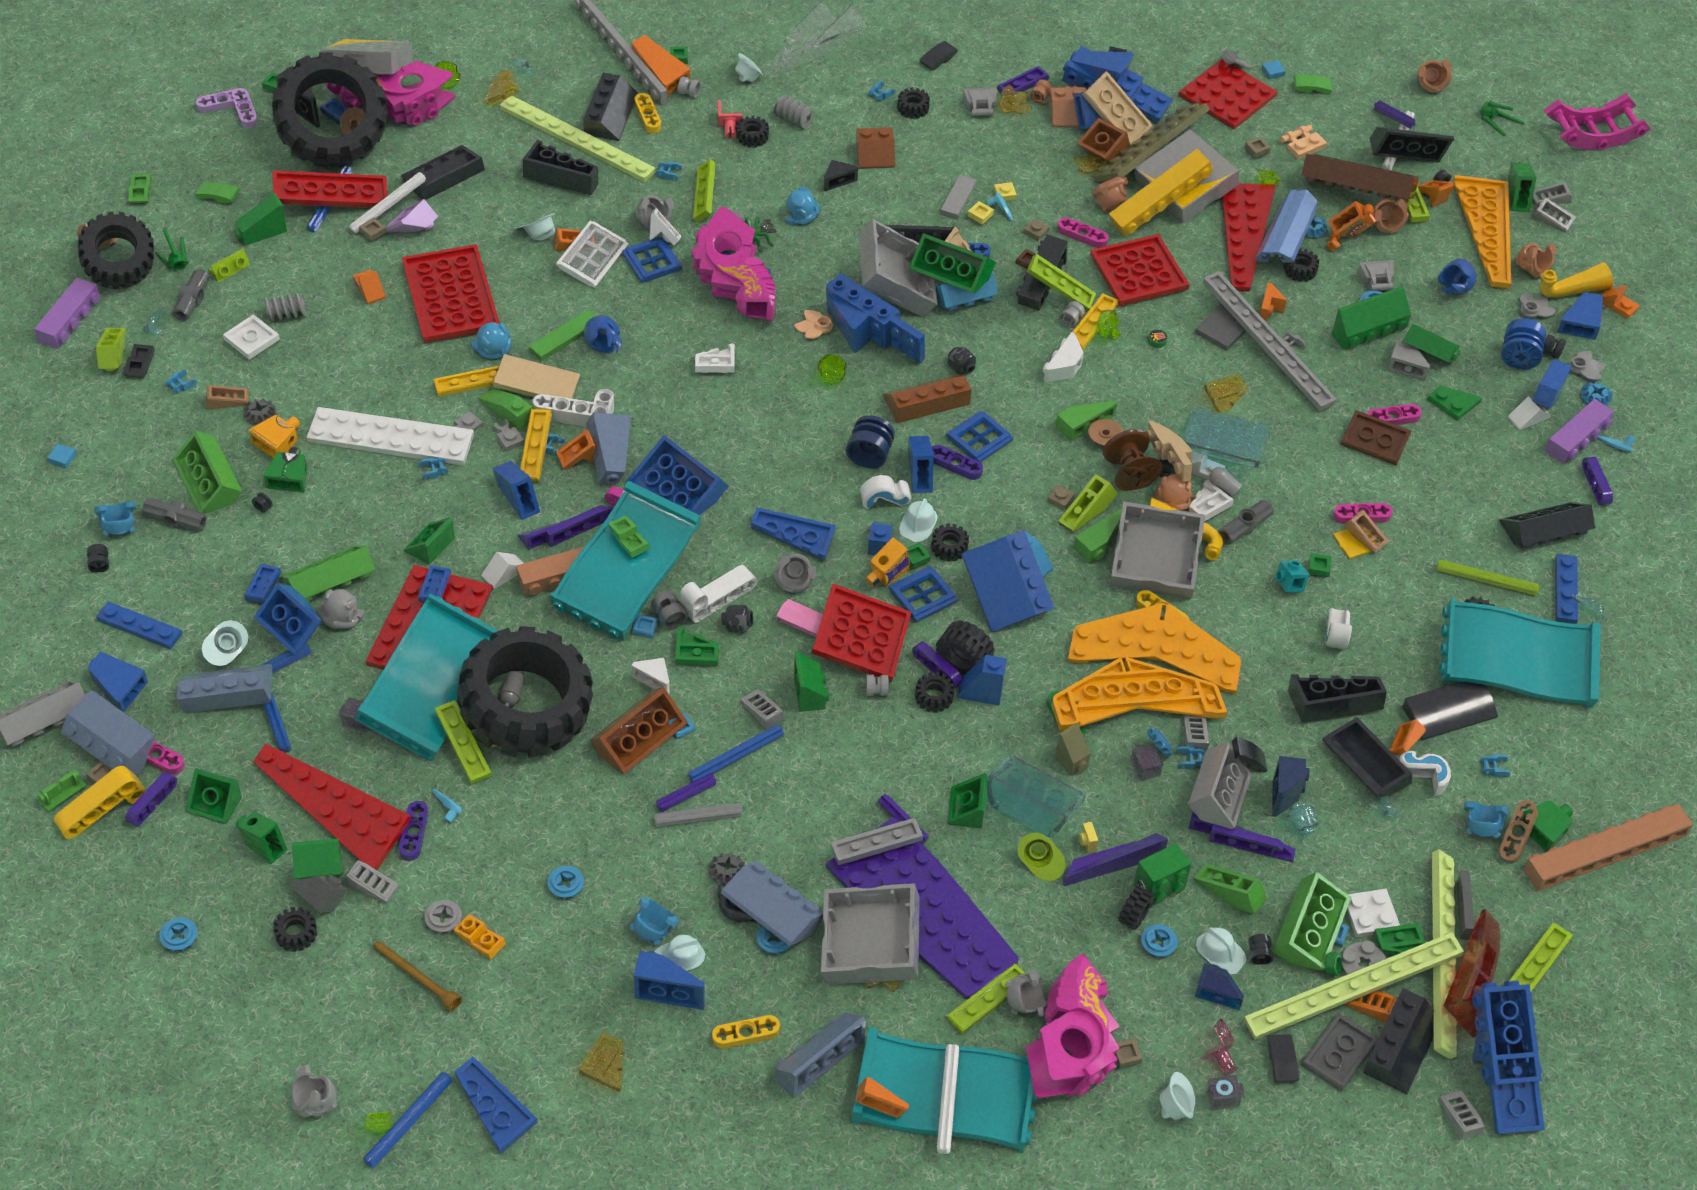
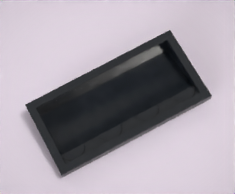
[401,145,485,200]
[1402,682,1498,740]
[1322,717,1412,798]

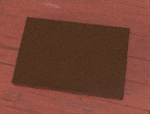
[1341,410,1411,466]

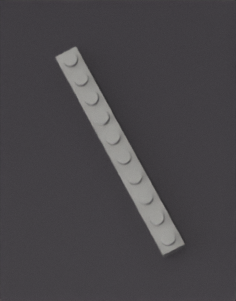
[574,0,667,105]
[1203,271,1336,411]

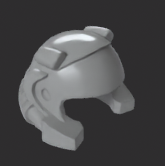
[635,195,674,229]
[774,554,816,593]
[320,589,365,629]
[1005,970,1047,1017]
[291,1065,337,1117]

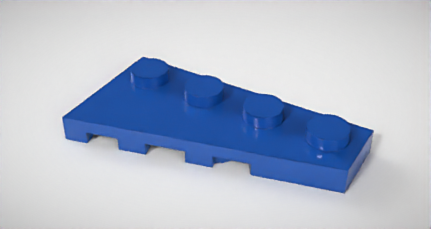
[751,507,836,561]
[455,1057,537,1154]

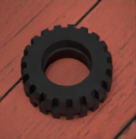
[78,211,154,289]

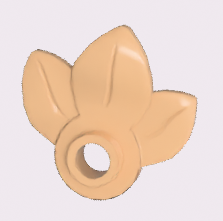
[794,310,833,339]

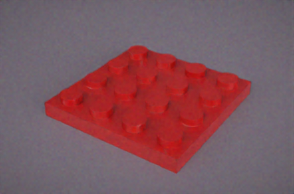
[1178,58,1278,130]
[1090,234,1190,306]
[811,584,911,682]

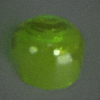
[434,61,461,88]
[1097,309,1121,340]
[817,354,847,385]

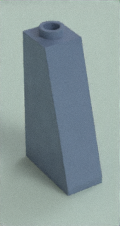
[586,412,631,484]

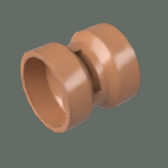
[1029,80,1052,105]

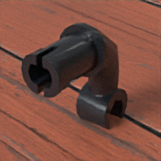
[717,882,757,923]

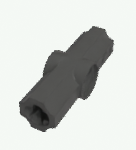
[172,268,210,321]
[142,498,207,531]
[1219,500,1274,544]

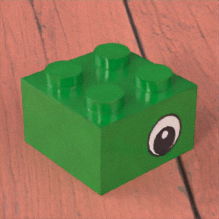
[1133,843,1192,903]

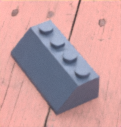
[177,664,272,713]
[61,691,156,775]
[721,861,823,946]
[775,1012,866,1098]

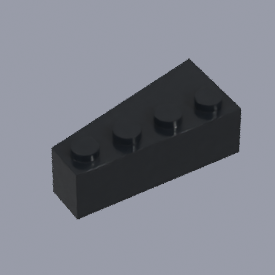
[523,139,598,195]
[1016,234,1068,311]
[1288,674,1387,722]

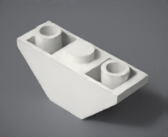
[1042,332,1083,382]

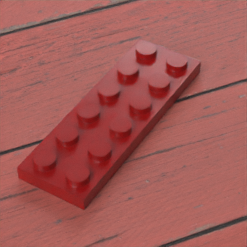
[272,170,388,208]

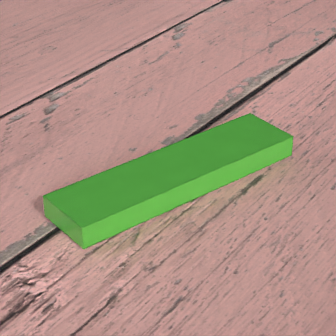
[529,309,597,361]

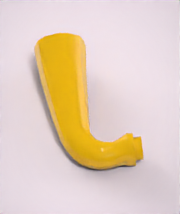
[1539,262,1613,298]
[1148,497,1223,560]

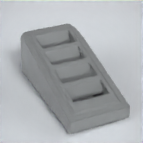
[1533,181,1572,207]
[1532,197,1576,232]
[740,689,783,730]
[1183,715,1209,752]
[346,860,399,904]
[1439,1091,1485,1140]

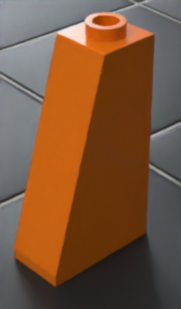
[632,35,691,96]

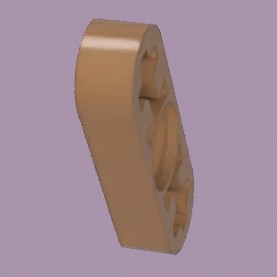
[1499,800,1538,863]

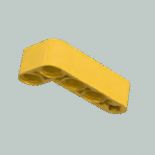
[54,766,146,839]

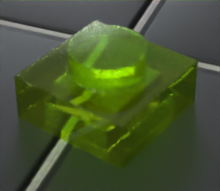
[1257,169,1280,185]
[366,1112,393,1133]

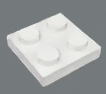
[223,314,280,360]
[1346,889,1400,938]

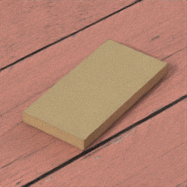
[1082,71,1153,148]
[493,354,580,399]

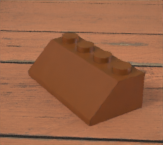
[883,375,972,423]
[590,687,688,774]

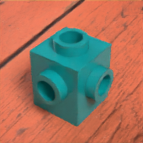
[1275,560,1310,592]

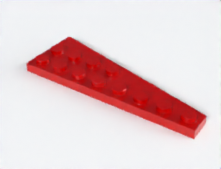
[1222,183,1275,292]
[253,743,412,871]

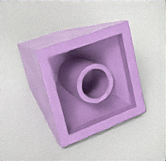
[386,199,438,233]

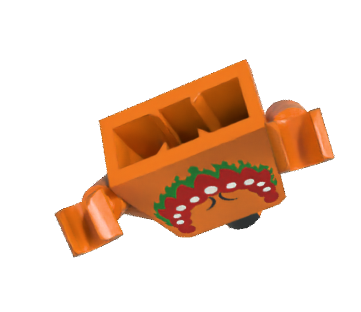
[1326,201,1376,252]

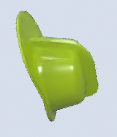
[1017,833,1066,881]

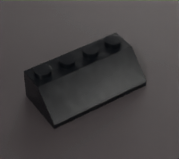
[583,72,638,141]
[1370,127,1454,162]
[1499,502,1595,548]
[1363,988,1434,1094]

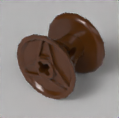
[1102,429,1163,491]

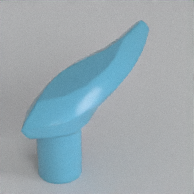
[987,193,1013,221]
[1598,435,1636,452]
[432,789,462,823]

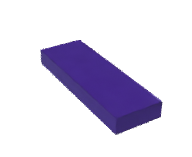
[997,66,1049,99]

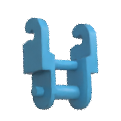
[868,81,895,102]
[656,161,682,181]
[166,369,197,394]
[545,433,565,456]
[418,457,448,480]
[1176,746,1205,769]
[1480,754,1511,777]

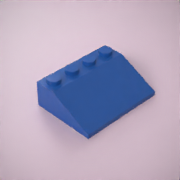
[626,435,729,515]
[961,530,1054,632]

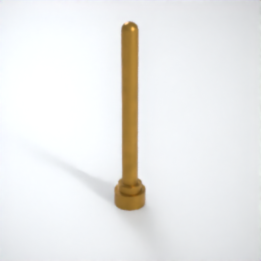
[374,941,463,1012]

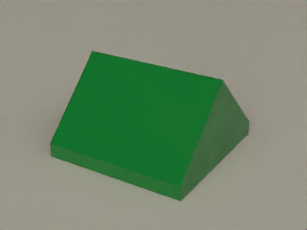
[404,517,455,565]
[185,768,242,824]
[947,773,988,828]
[292,838,344,879]

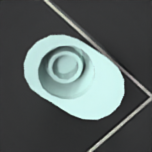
[735,53,763,82]
[513,213,555,241]
[899,498,938,542]
[202,620,248,666]
[1196,927,1246,975]
[654,935,705,971]
[1159,1072,1195,1120]

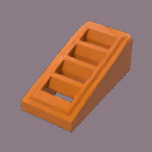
[554,228,595,251]
[1389,719,1426,756]
[1344,991,1397,1023]
[855,1077,909,1118]

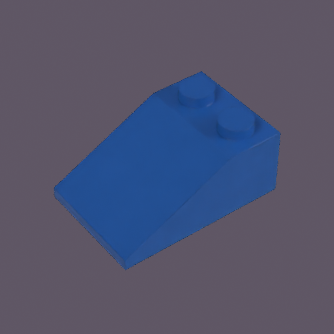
[254,583,322,656]
[634,951,705,1010]

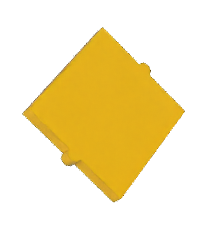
[1333,524,1381,559]

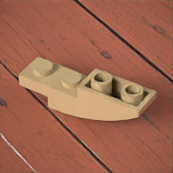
[1146,421,1193,482]

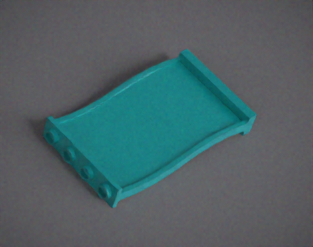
[550,481,701,641]
[354,593,499,762]
[1439,598,1601,708]
[852,1027,1037,1153]

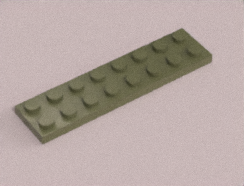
[1092,103,1209,182]

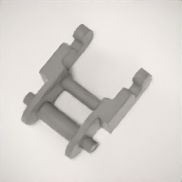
[1281,332,1306,353]

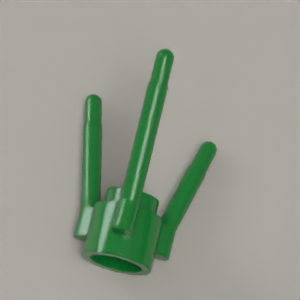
[1480,101,1525,136]
[155,228,189,271]

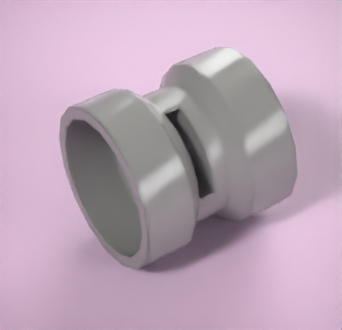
[678,76,701,98]
[1059,301,1085,328]
[866,675,889,696]

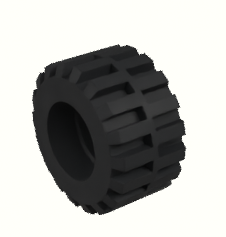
[936,620,995,675]

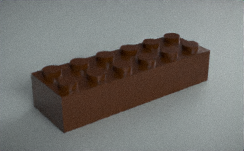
[1301,153,1419,202]

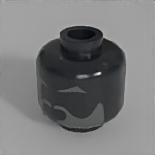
[948,346,976,375]
[721,605,753,632]

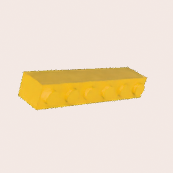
[1109,149,1213,237]

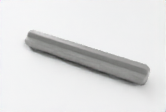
[654,803,742,827]

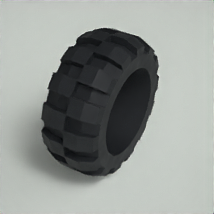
[272,52,387,168]
[457,626,593,758]

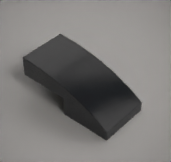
[920,41,958,71]
[123,344,155,378]
[1232,736,1268,773]
[1267,1034,1299,1082]

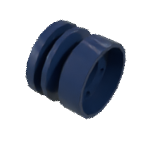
[846,415,895,469]

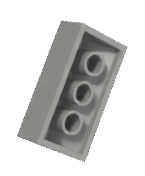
[0,679,85,746]
[1188,742,1252,829]

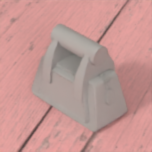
[962,88,997,116]
[1357,260,1394,291]

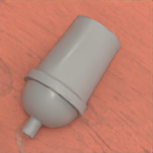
[1207,466,1242,497]
[499,671,524,707]

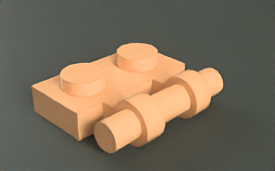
[1280,125,1327,159]

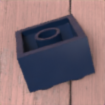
[1272,756,1310,817]

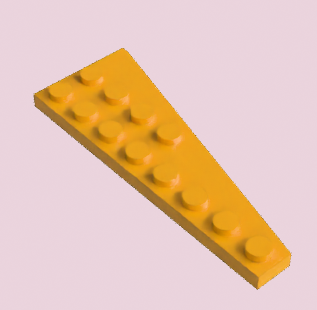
[1453,175,1511,289]

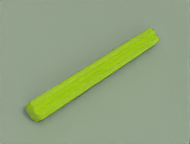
[1437,560,1539,596]

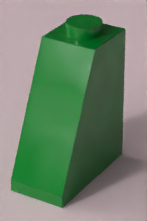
[1508,162,1537,212]
[234,193,287,246]
[1403,324,1460,363]

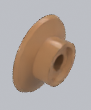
[340,107,364,135]
[1088,419,1123,447]

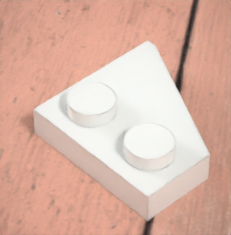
[695,344,734,373]
[1189,480,1233,521]

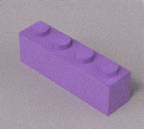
[34,278,100,349]
[1545,399,1614,464]

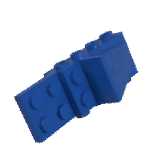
[1062,46,1173,123]
[826,273,925,363]
[1472,981,1545,1134]

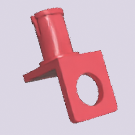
[718,100,743,139]

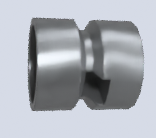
[651,590,688,631]

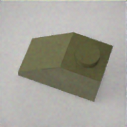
[1055,723,1090,775]

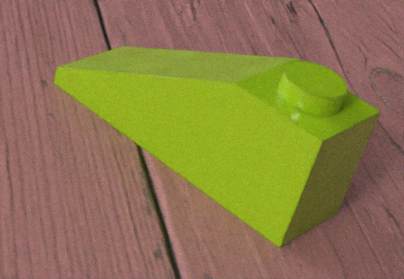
[96,328,126,371]
[1058,474,1118,532]

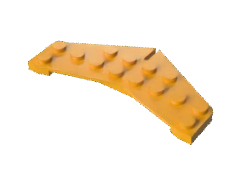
[1068,603,1241,694]
[1052,657,1227,731]

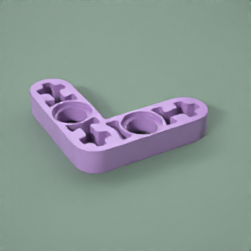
[196,88,257,128]

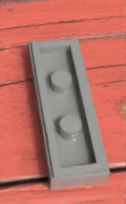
[940,175,977,219]

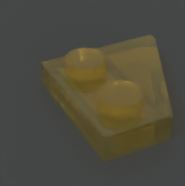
[485,68,519,106]
[1204,373,1248,417]
[579,1031,624,1093]

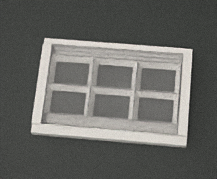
[556,221,629,288]

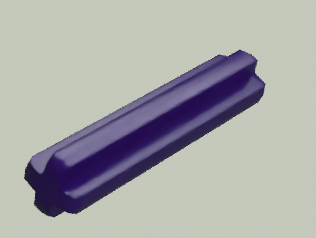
[1374,100,1416,128]
[656,773,716,812]
[878,794,929,844]

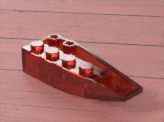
[1443,909,1500,1037]

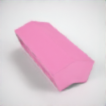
[776,599,822,637]

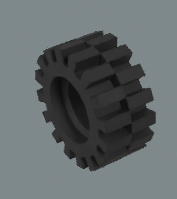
[897,87,930,119]
[736,116,769,148]
[1284,248,1319,282]
[931,523,969,562]
[915,672,955,713]
[1118,886,1155,930]
[273,907,317,952]

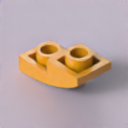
[453,914,506,960]

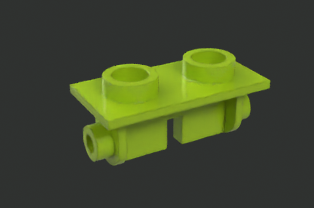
[208,248,250,282]

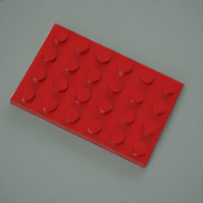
[402,244,500,343]
[366,565,493,670]

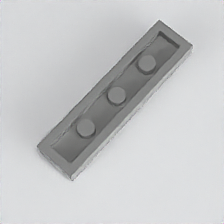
[830,818,923,865]

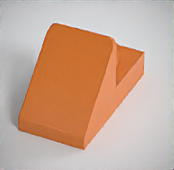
[1418,180,1454,207]
[353,269,386,304]
[1260,282,1287,322]
[1601,285,1640,319]
[556,429,596,469]

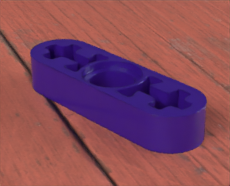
[931,445,983,480]
[1582,457,1613,506]
[912,641,963,688]
[125,772,178,827]
[399,801,428,861]

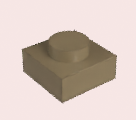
[1245,137,1271,158]
[359,218,387,241]
[1024,219,1050,241]
[1047,484,1075,510]
[86,761,112,784]
[1115,1038,1143,1069]

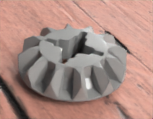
[425,900,462,934]

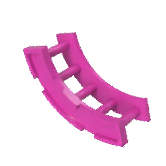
[1544,93,1651,150]

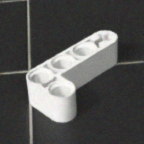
[533,389,614,427]
[680,565,758,623]

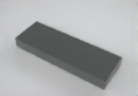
[1457,870,1474,940]

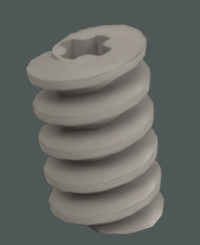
[773,94,813,129]
[264,293,306,321]

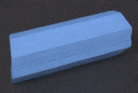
[1255,190,1318,262]

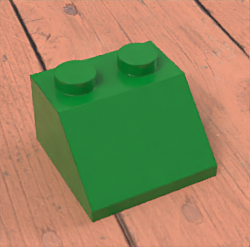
[794,652,829,712]

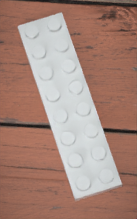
[306,407,474,466]

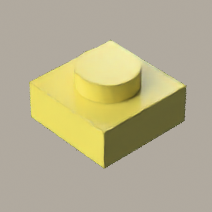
[994,182,1017,201]
[968,201,994,225]
[1079,822,1098,853]

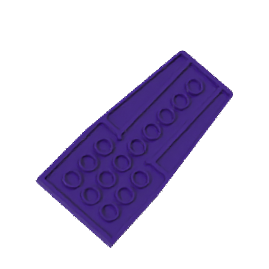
[826,817,1019,999]

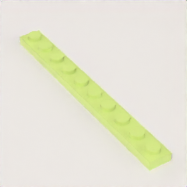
[500,95,656,183]
[1432,849,1457,1059]
[1244,932,1464,1040]

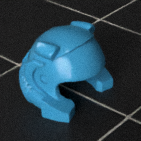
[784,186,820,226]
[471,322,511,359]
[94,501,136,536]
[1464,801,1509,838]
[630,896,679,945]

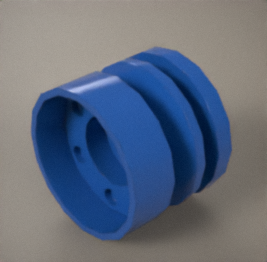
[1501,318,1546,370]

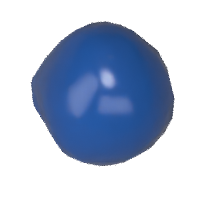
[1438,259,1477,295]
[583,315,622,354]

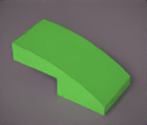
[1293,74,1332,95]
[128,173,151,203]
[195,181,240,204]
[608,515,650,558]

